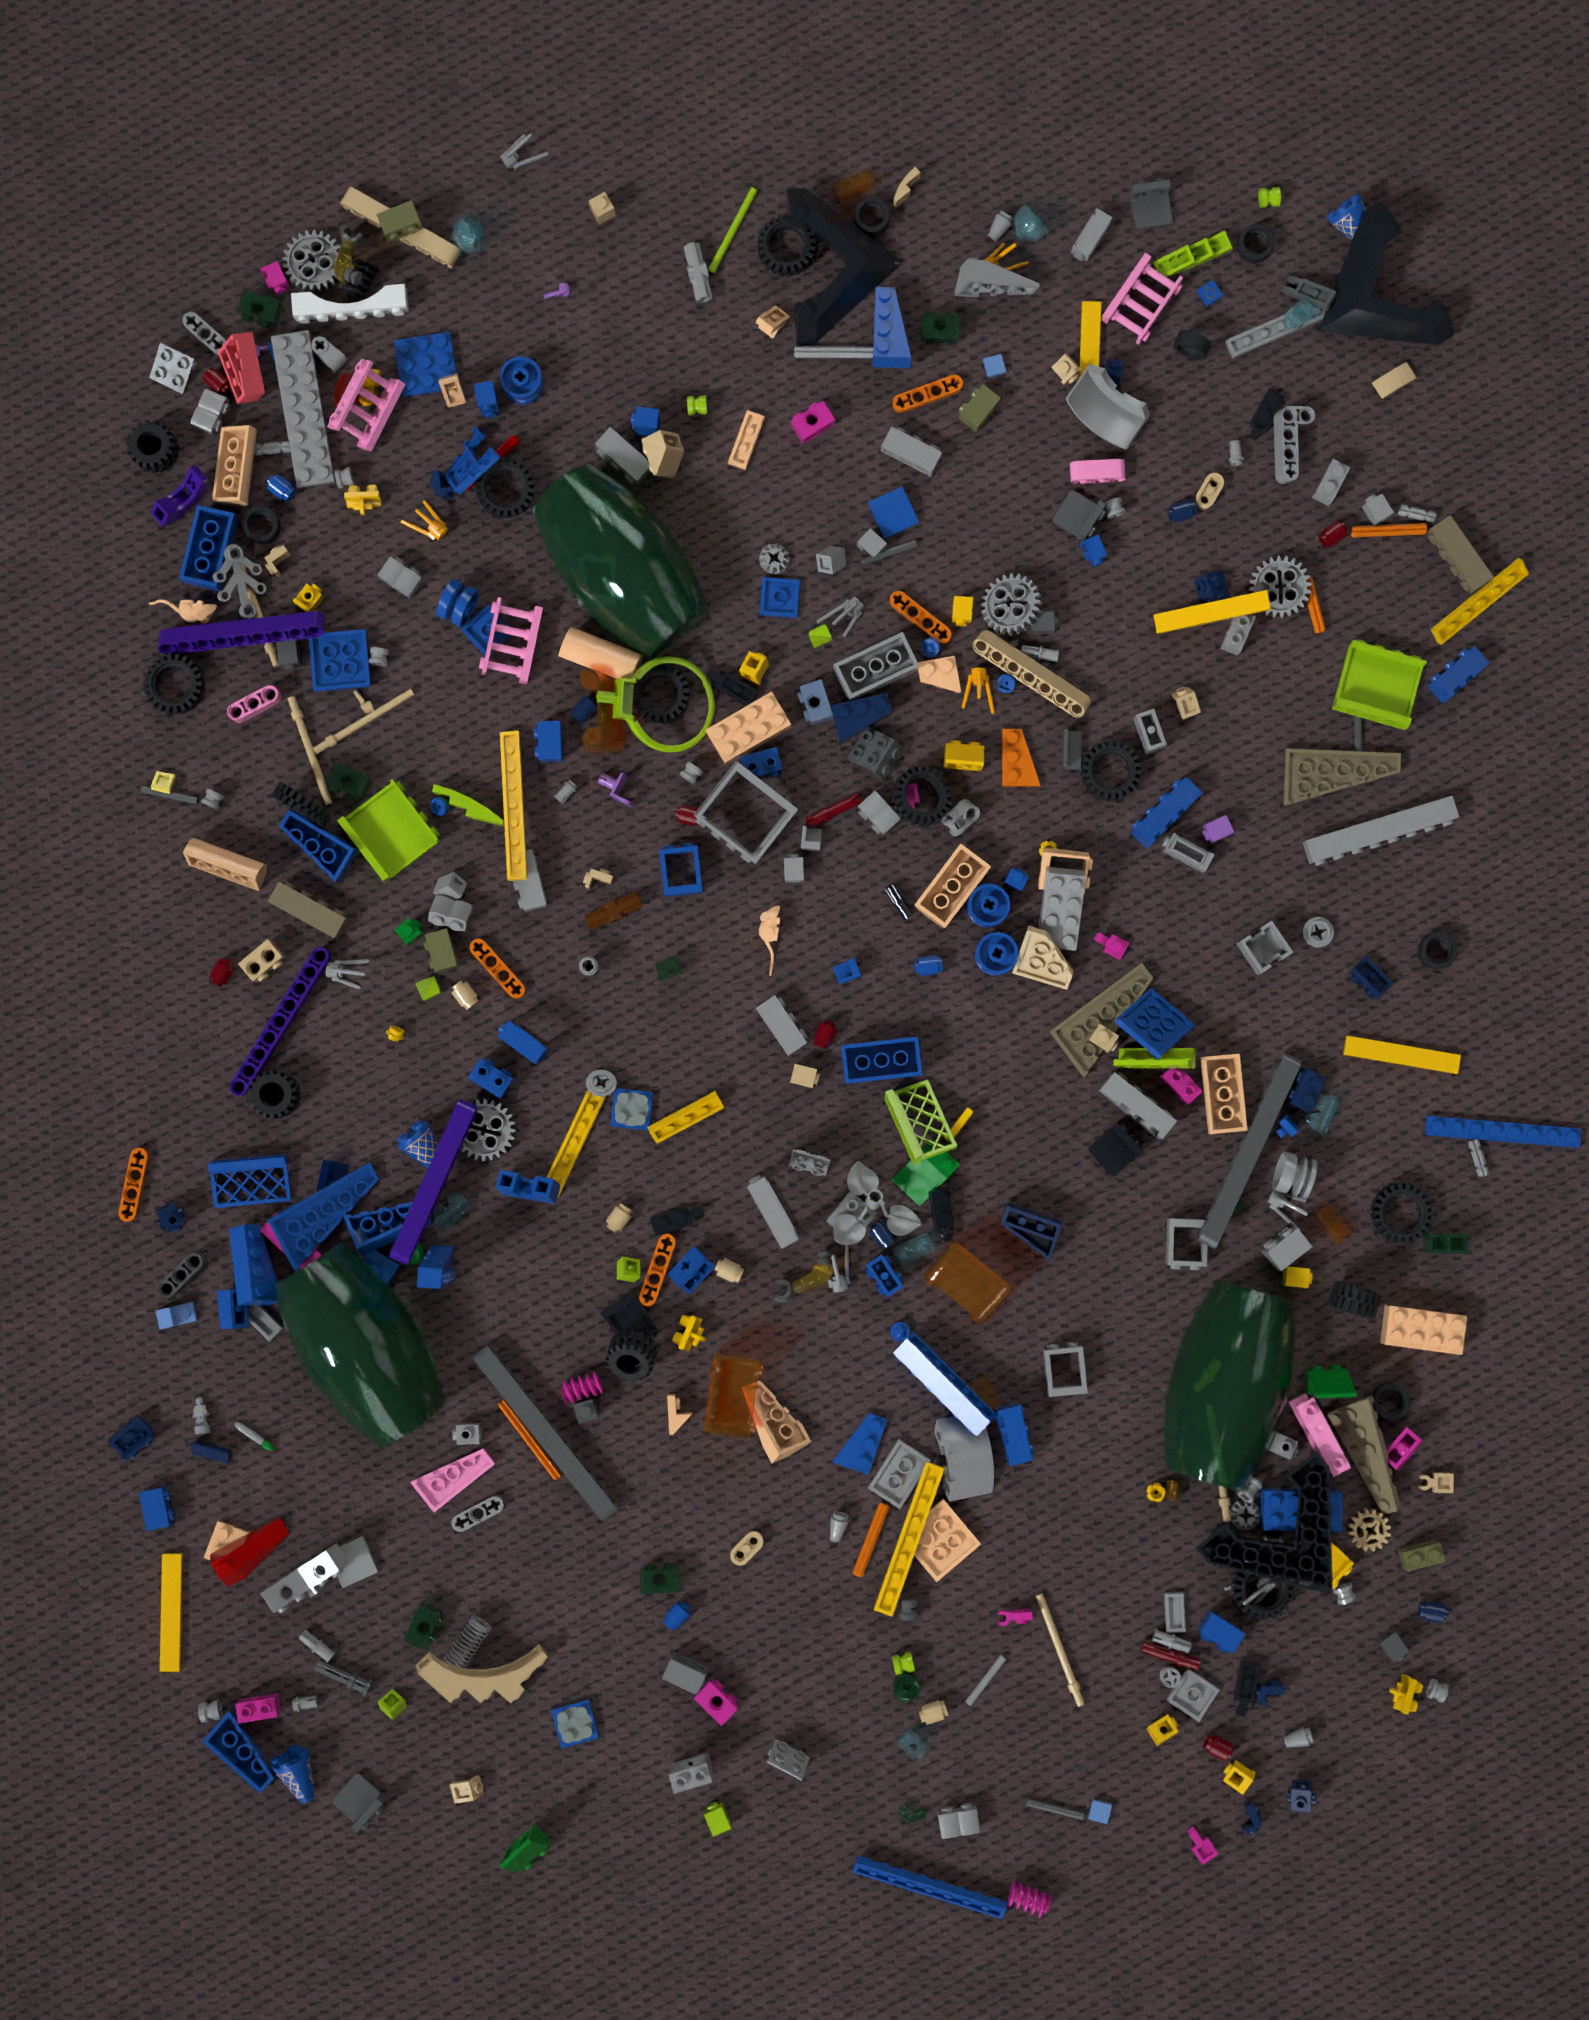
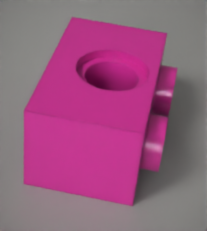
[791,401,835,444]
[1160,1068,1203,1105]
[1387,1427,1424,1471]
[694,1678,738,1726]
[235,1693,281,1723]

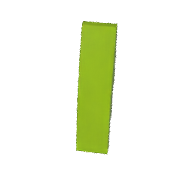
[1153,231,1233,278]
[432,784,505,826]

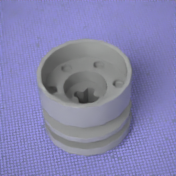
[1272,1151,1317,1199]

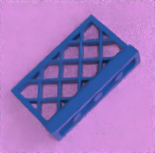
[207,1154,292,1208]

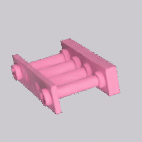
[1101,253,1183,345]
[327,359,405,452]
[479,597,543,684]
[1288,1393,1351,1477]

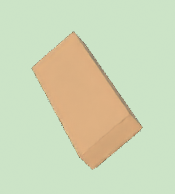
[728,410,765,470]

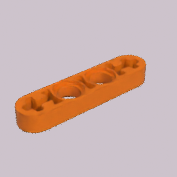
[892,375,963,413]
[889,591,951,644]
[470,939,526,999]
[119,1148,149,1222]
[639,1234,676,1306]

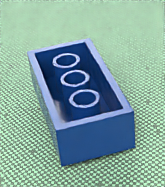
[179,505,239,591]
[841,1037,922,1084]
[1260,1488,1342,1532]

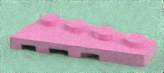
[410,1448,495,1512]

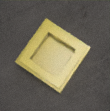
[151,771,176,794]

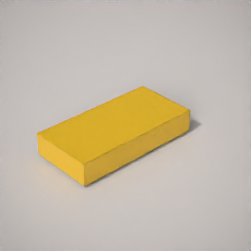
[944,1107,973,1142]

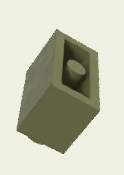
[376,200,423,242]
[959,384,1001,432]
[423,928,459,973]
[1398,1539,1445,1572]

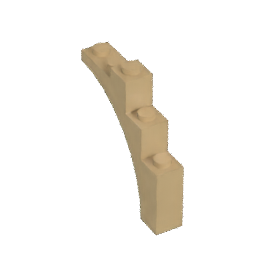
[415,1644,548,1704]

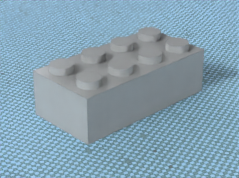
[833,632,919,701]
[1038,867,1086,951]

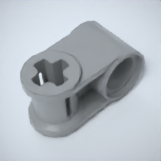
[311,336,348,373]
[942,799,980,836]

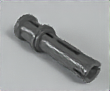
[314,1659,373,1697]

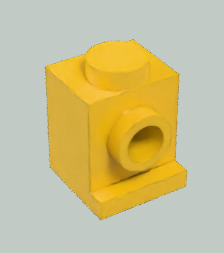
[293,583,324,612]
[739,651,769,685]
[1147,1714,1179,1746]
[1223,1760,1256,1795]

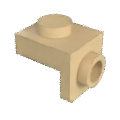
[265,545,291,577]
[583,868,614,890]
[1089,1024,1119,1053]

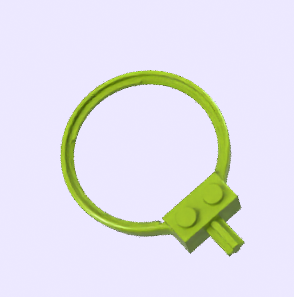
[596,656,715,752]

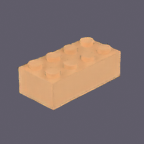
[706,692,791,766]
[1380,1305,1467,1355]

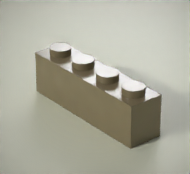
[1428,515,1494,594]
[267,881,349,940]

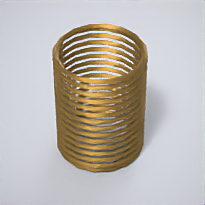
[1165,1479,1181,1501]

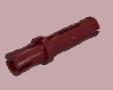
[805,793,861,829]
[1141,1640,1200,1671]

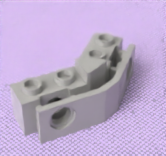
[260,1543,349,1614]

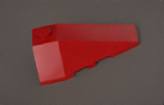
[210,1517,289,1587]

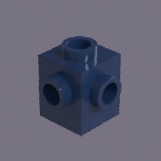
[154,1201,186,1233]
[1287,1779,1316,1813]

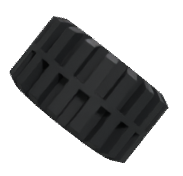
[126,420,179,473]
[248,1070,301,1119]
[1328,1281,1382,1320]
[605,1329,657,1382]

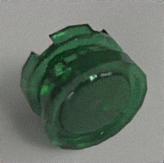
[893,1672,920,1702]

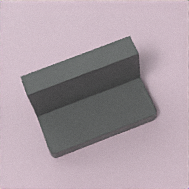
[1061,729,1082,770]
[662,1651,709,1695]

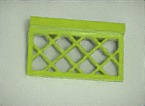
[885,1079,957,1166]

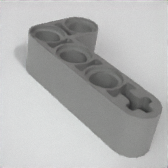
[1274,406,1315,484]

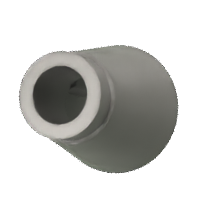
[988,211,1013,242]
[579,956,598,976]
[830,1512,849,1542]
[1283,1727,1314,1748]

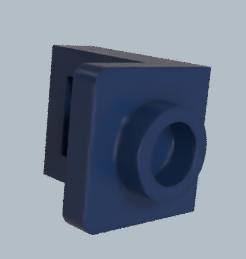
[1104,357,1126,390]
[430,470,458,499]
[1255,1679,1285,1706]
[1241,1800,1263,1834]

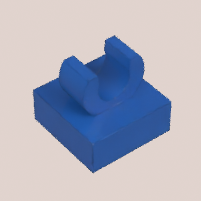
[1276,1114,1299,1138]

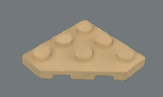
[1012,926,1073,990]

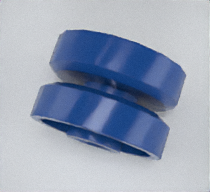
[500,356,544,405]
[436,579,479,628]
[966,884,1010,928]
[975,932,1019,976]

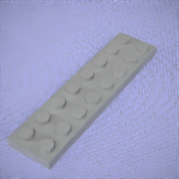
[271,330,335,488]

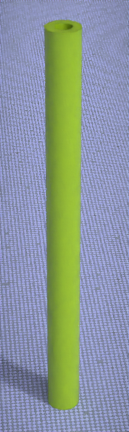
[708,187,758,274]

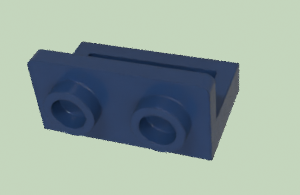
[1194,571,1231,604]
[1349,956,1393,1000]
[1285,1068,1327,1113]
[108,1415,154,1462]

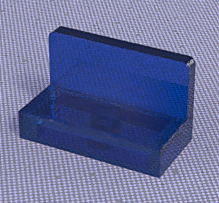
[316,1160,349,1191]

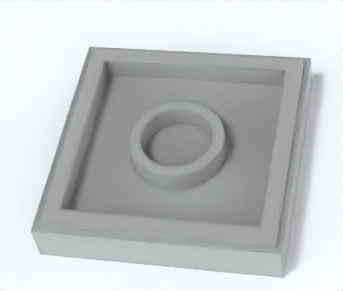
[337,1536,379,1588]
[1166,1667,1220,1722]

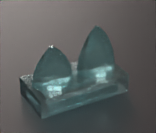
[1305,1094,1340,1135]
[432,1193,473,1232]
[893,1232,935,1266]

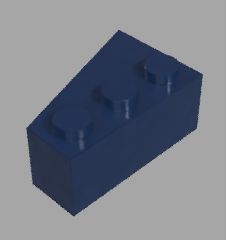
[831,693,892,745]
[1000,1202,1062,1260]

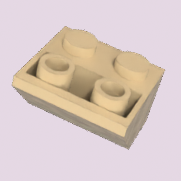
[641,430,684,478]

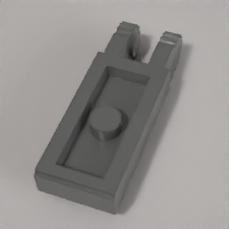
[1281,276,1337,311]

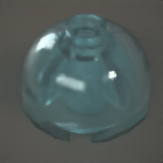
[1014,203,1050,242]
[451,213,486,254]

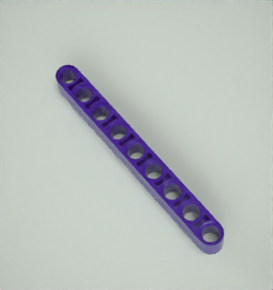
[158,611,325,654]
[230,947,332,1096]
[390,1099,478,1265]

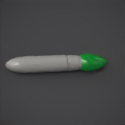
[235,1422,274,1451]

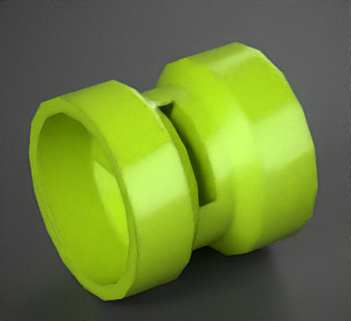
[1258,187,1281,208]
[687,395,707,416]
[892,1652,915,1675]

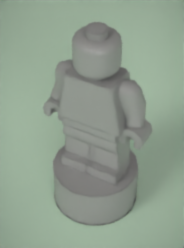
[193,1397,211,1435]

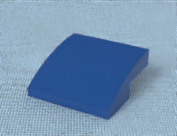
[867,486,919,539]

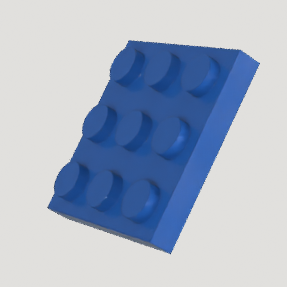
[394,332,457,397]
[309,629,371,692]
[1115,988,1195,1060]

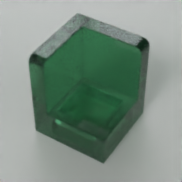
[655,955,682,982]

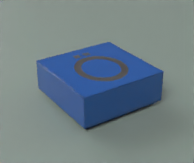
[1196,280,1223,307]

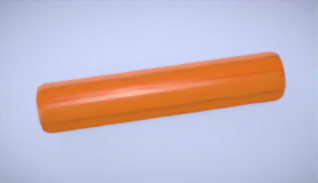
[1305,577,1326,633]

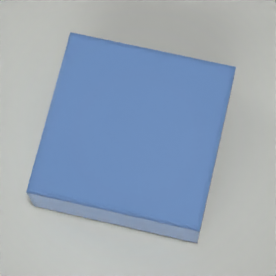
[983,354,1006,378]
[1088,1799,1112,1824]

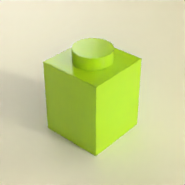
[704,1802,732,1837]

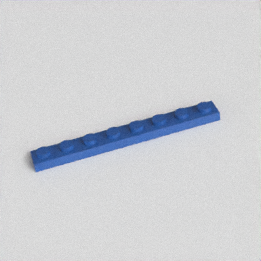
[1425,1116,1581,1148]
[852,1856,1008,1919]

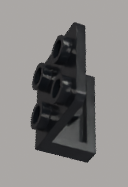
[1088,1123,1144,1176]

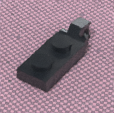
[1249,388,1285,441]
[707,669,758,707]
[928,1187,954,1242]
[650,1206,705,1236]
[1233,1660,1260,1717]

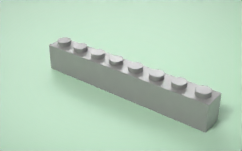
[1303,796,1459,866]

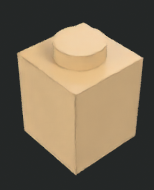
[589,192,616,225]
[790,1064,820,1088]

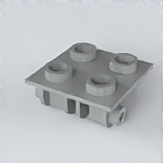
[149,343,197,394]
[789,1149,830,1176]
[826,1191,877,1227]
[767,1739,810,1781]

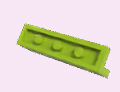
[1113,1048,1196,1068]

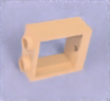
[1038,848,1093,894]

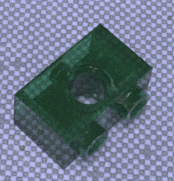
[237,290,283,328]
[921,312,959,343]
[325,762,372,801]
[1423,1233,1468,1254]
[640,1563,681,1595]
[403,1602,444,1650]

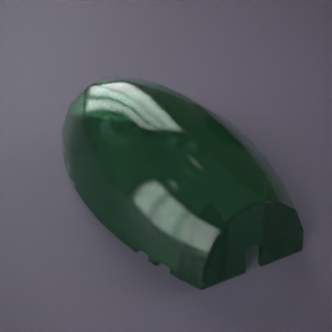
[533,463,710,661]
[273,1242,445,1448]
[1163,1281,1295,1491]

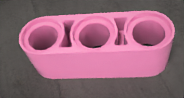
[1070,459,1126,484]
[227,685,282,723]

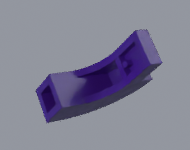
[150,465,208,527]

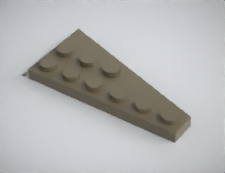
[1283,749,1401,806]
[1049,963,1153,1078]
[1326,1395,1401,1515]

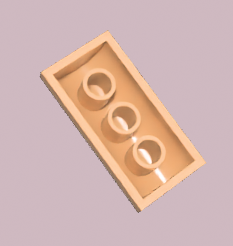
[212,425,257,507]
[558,627,643,679]
[183,838,267,891]
[914,843,991,928]
[1200,1054,1248,1134]

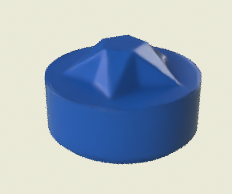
[921,637,941,658]
[997,673,1017,693]
[430,796,449,816]
[890,1322,910,1341]

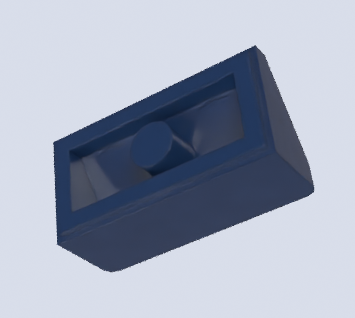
[191,1440,232,1464]

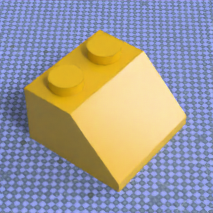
[943,740,984,771]

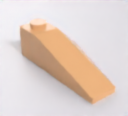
[743,1380,811,1463]

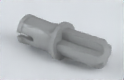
[1021,645,1059,662]
[1152,1629,1192,1653]
[299,1630,335,1663]

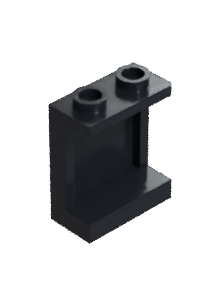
[600,1291,658,1340]

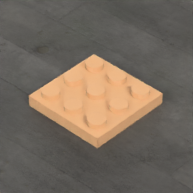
[914,1499,981,1582]

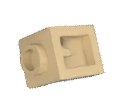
[1051,354,1082,385]
[1172,687,1201,719]
[450,1775,484,1803]

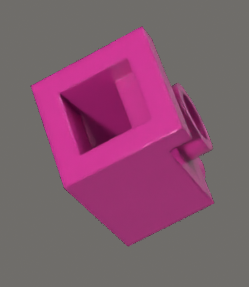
[260,261,290,295]

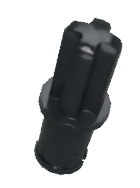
[885,883,914,920]

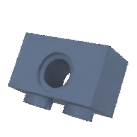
[797,680,833,725]

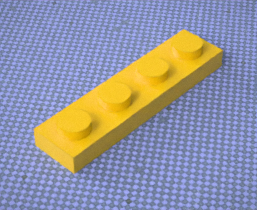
[647,1091,724,1144]

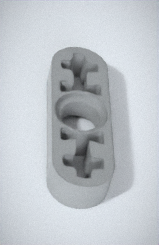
[182,312,226,356]
[452,1495,504,1532]

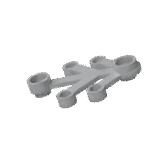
[213,544,266,619]

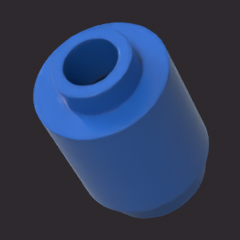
[266,474,296,502]
[914,955,943,976]
[663,1601,691,1631]

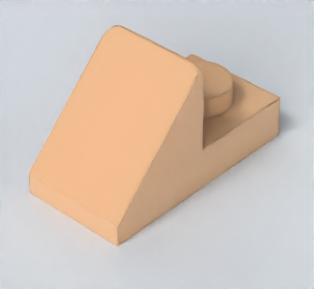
[756,305,790,338]
[438,373,466,408]
[667,1394,692,1435]

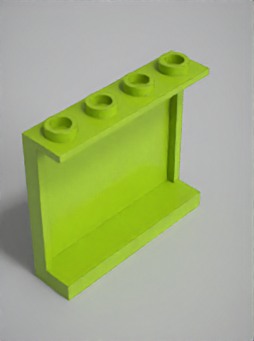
[1332,640,1427,730]
[337,779,441,883]

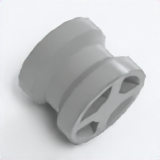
[334,467,354,489]
[1104,497,1126,519]
[369,647,389,666]
[679,762,703,785]
[201,788,224,810]
[1333,1582,1357,1605]
[1159,1665,1181,1688]
[1426,1679,1449,1703]

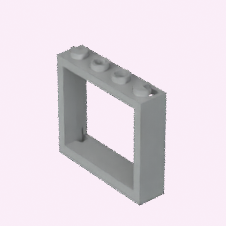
[694,761,798,864]
[747,1175,799,1249]

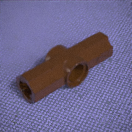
[584,892,643,931]

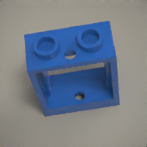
[659,843,703,897]
[498,1021,550,1065]

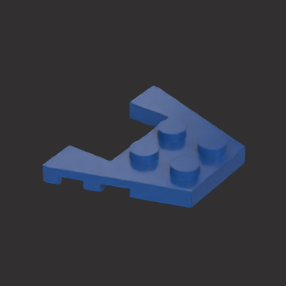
[445,426,500,495]

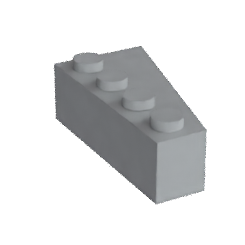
[1098,1072,1177,1139]

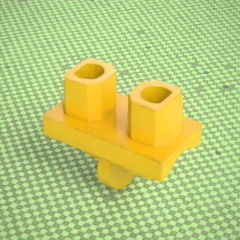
[344,485,382,515]
[672,1315,707,1351]
[1389,1674,1423,1715]

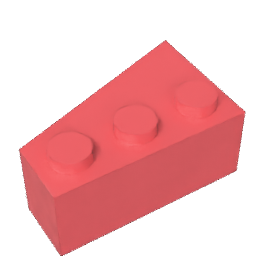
[218,332,265,404]

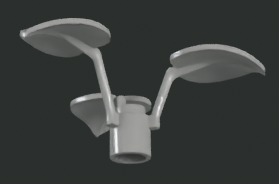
[833,1161,921,1245]

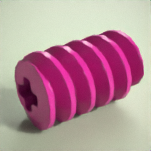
[561,1371,604,1405]
[1008,1881,1051,1918]

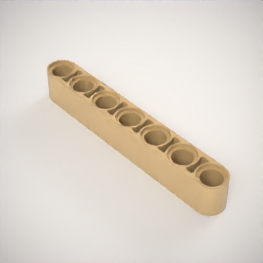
[340,187,461,268]
[973,630,1091,718]

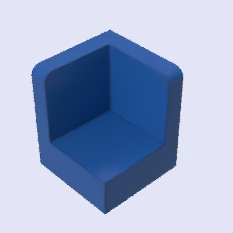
[833,958,861,985]

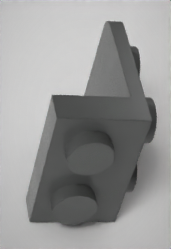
[1129,178,1173,230]
[1053,490,1106,541]
[848,728,904,781]
[333,1773,386,1833]

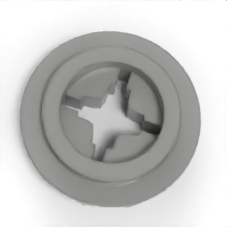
[759,543,790,574]
[1303,917,1334,948]
[586,1070,617,1098]
[1230,1499,1261,1531]

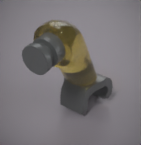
[334,224,364,285]
[774,1253,834,1303]

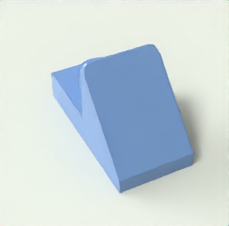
[156,1302,198,1329]

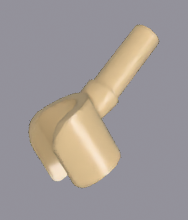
[353,690,374,713]

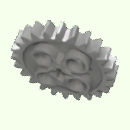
[282,230,345,293]
[1249,556,1312,619]
[980,573,1042,635]
[461,1099,517,1161]

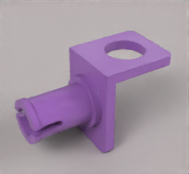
[598,772,634,808]

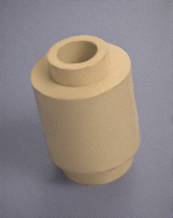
[451,981,479,1010]
[606,1203,633,1233]
[715,1258,744,1283]
[918,1700,948,1725]

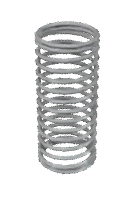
[442,1615,492,1668]

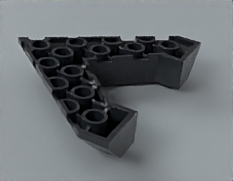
[786,188,903,345]
[1318,201,1455,345]
[1196,1451,1333,1596]

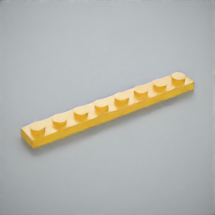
[500,731,528,881]
[874,1461,945,1617]

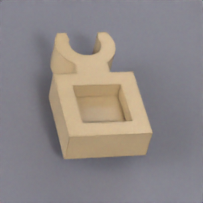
[1419,1472,1454,1493]

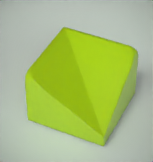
[808,624,832,648]
[415,976,442,1001]
[617,1257,640,1282]
[378,1688,407,1720]

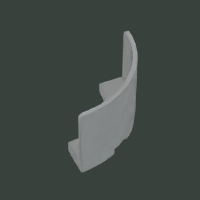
[1066,364,1150,449]
[934,1416,994,1502]

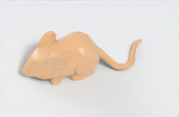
[149,600,217,624]
[759,906,781,976]

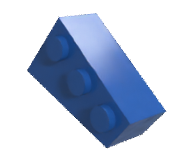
[1427,646,1490,703]
[994,1402,1034,1466]

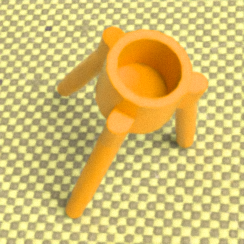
[985,243,1028,271]
[400,500,448,540]
[962,668,995,714]

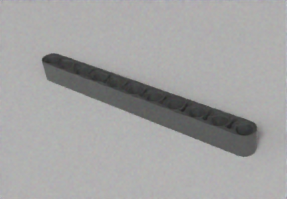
[1197,1052,1302,1249]
[473,1345,619,1522]

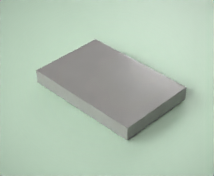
[868,1439,931,1509]

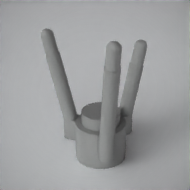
[500,133,549,170]
[816,596,864,637]
[326,959,370,989]
[1267,1190,1308,1231]
[821,1245,850,1293]
[1224,1576,1276,1605]

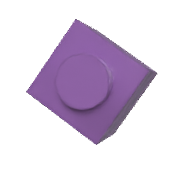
[1202,815,1234,844]

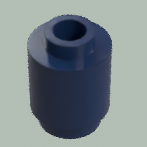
[1167,500,1197,523]
[570,695,598,724]
[868,1219,895,1249]
[1418,1601,1448,1623]

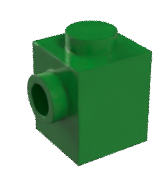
[394,918,424,946]

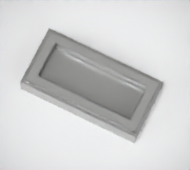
[248,1306,284,1342]
[1164,1592,1186,1633]

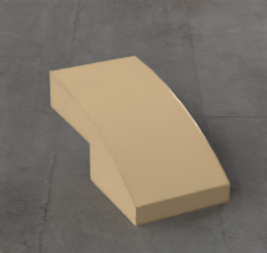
[893,167,920,208]
[1372,362,1416,399]

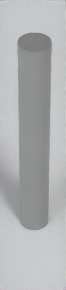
[965,1655,1007,1706]

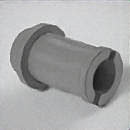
[1228,440,1244,466]
[554,780,578,804]
[292,1695,318,1713]

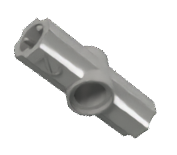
[683,242,712,303]

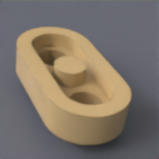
[1195,473,1224,510]
[730,1531,763,1566]

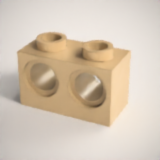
[238,939,285,983]

